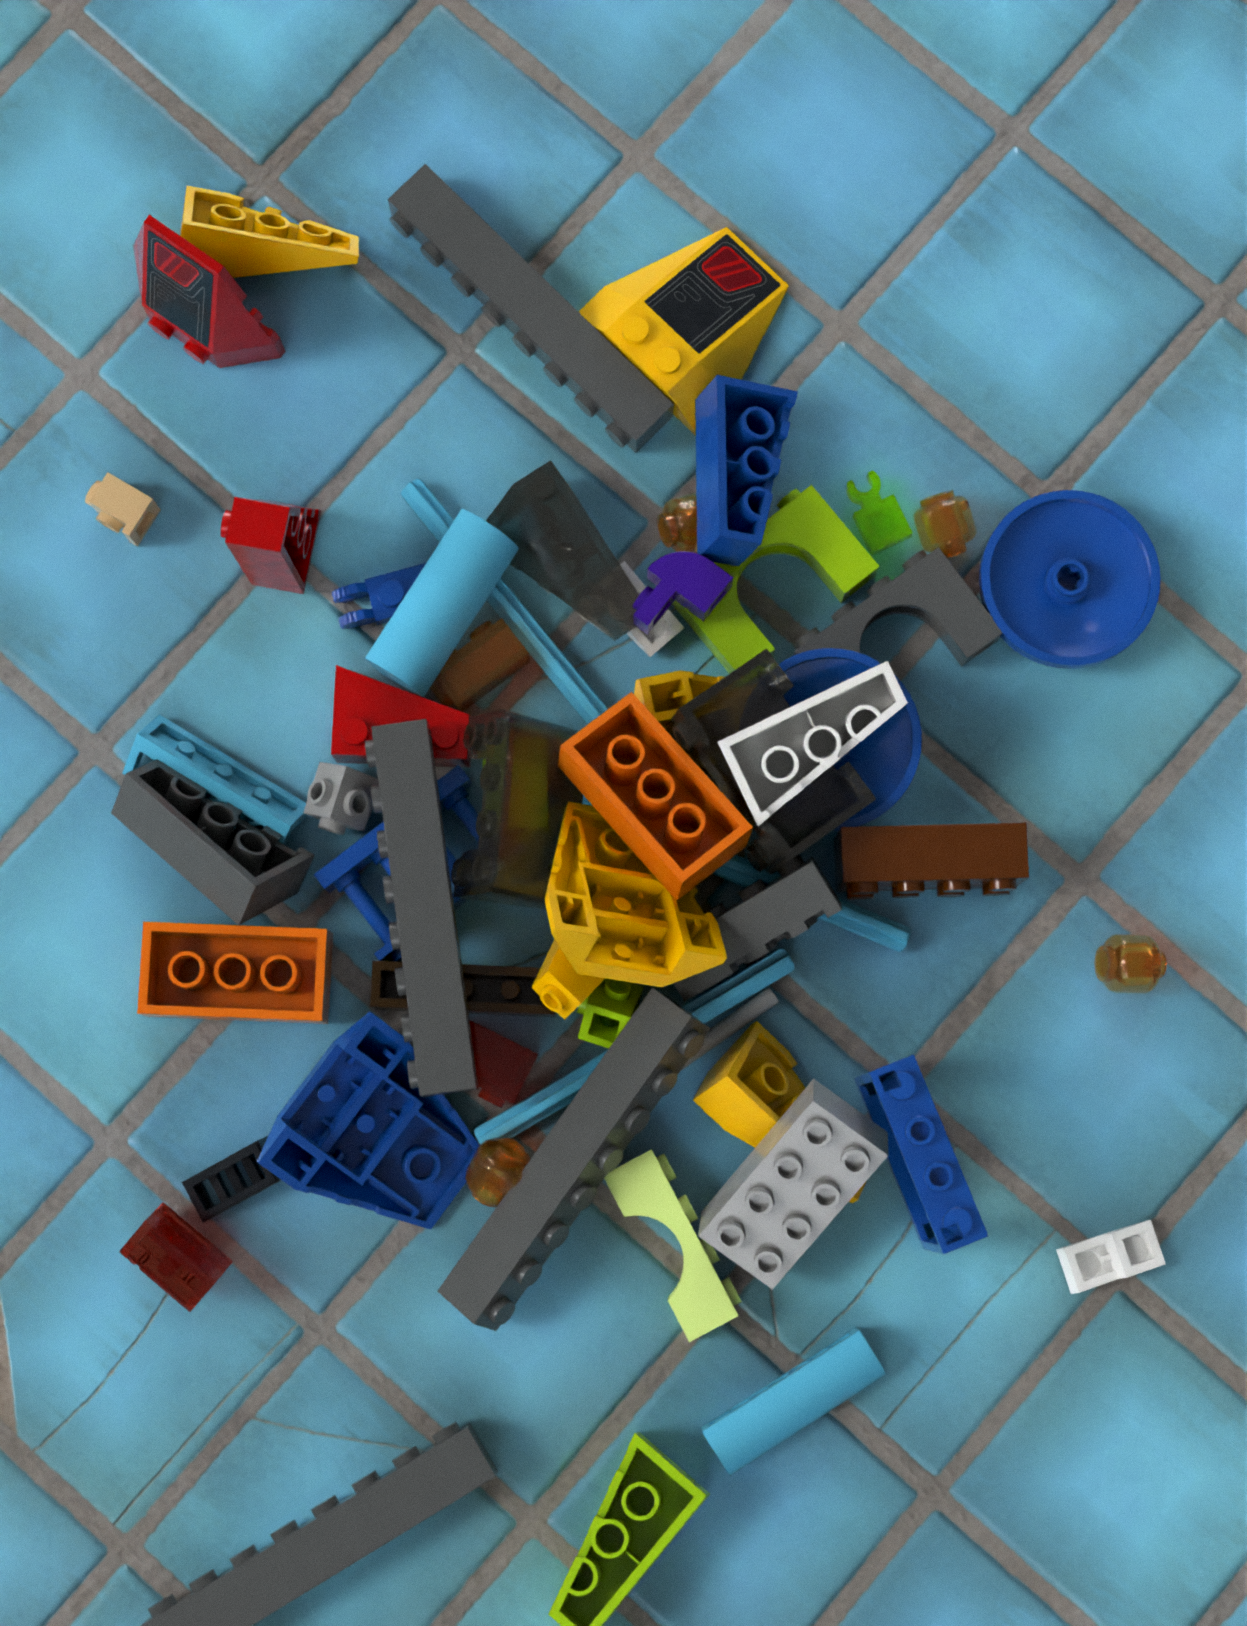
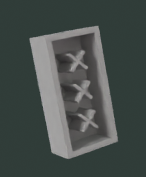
[698,1079,889,1290]

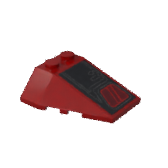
[133,215,286,368]

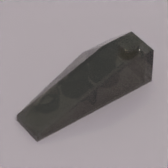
[486,460,639,641]

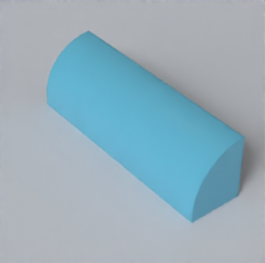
[365,508,519,697]
[701,1327,886,1476]

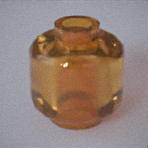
[913,490,977,558]
[657,492,697,552]
[1094,934,1167,994]
[465,1138,530,1207]

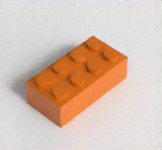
[558,692,753,901]
[137,921,333,1024]

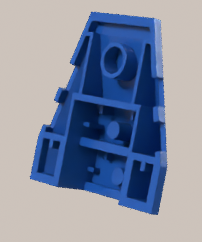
[257,1012,486,1229]

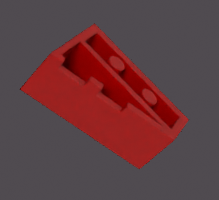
[331,665,473,768]

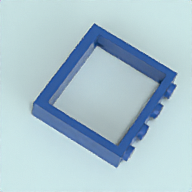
[854,1054,988,1254]

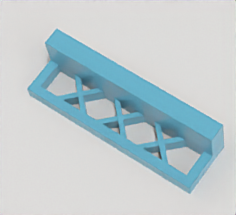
[122,714,307,845]

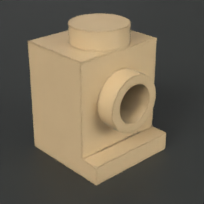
[85,472,161,547]

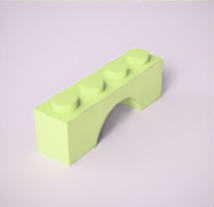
[604,1149,742,1342]

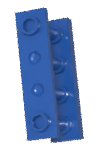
[313,764,526,962]

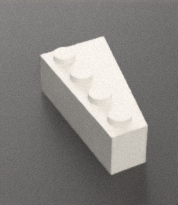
[718,661,908,826]

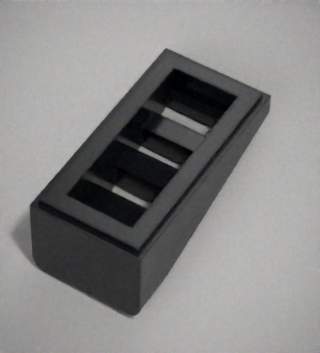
[182,1136,281,1223]

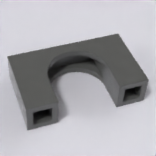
[793,547,1002,667]

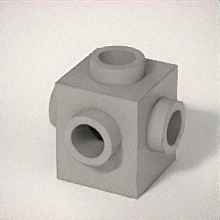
[303,762,379,835]

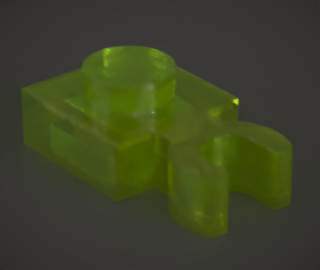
[846,470,913,556]

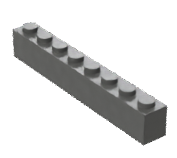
[388,164,674,453]
[365,719,479,1097]
[437,987,710,1331]
[141,1421,498,1626]

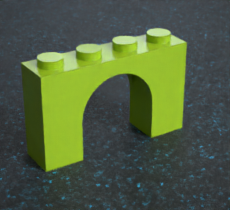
[672,485,879,681]

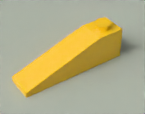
[180,186,359,278]
[693,1021,867,1204]

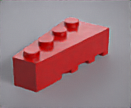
[220,497,321,594]

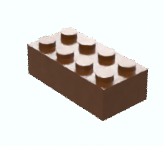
[834,822,1029,900]

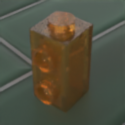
[430,618,530,712]

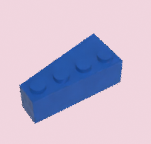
[695,375,798,567]

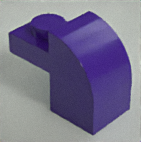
[632,551,733,635]

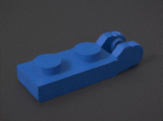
[332,563,426,629]

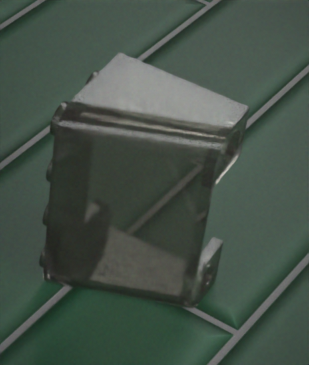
[665,649,876,874]
[451,709,583,910]

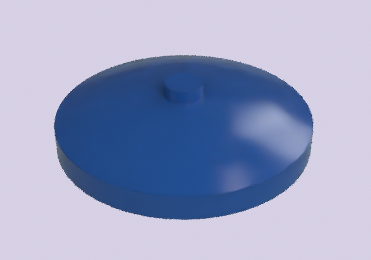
[979,490,1161,669]
[739,648,922,831]

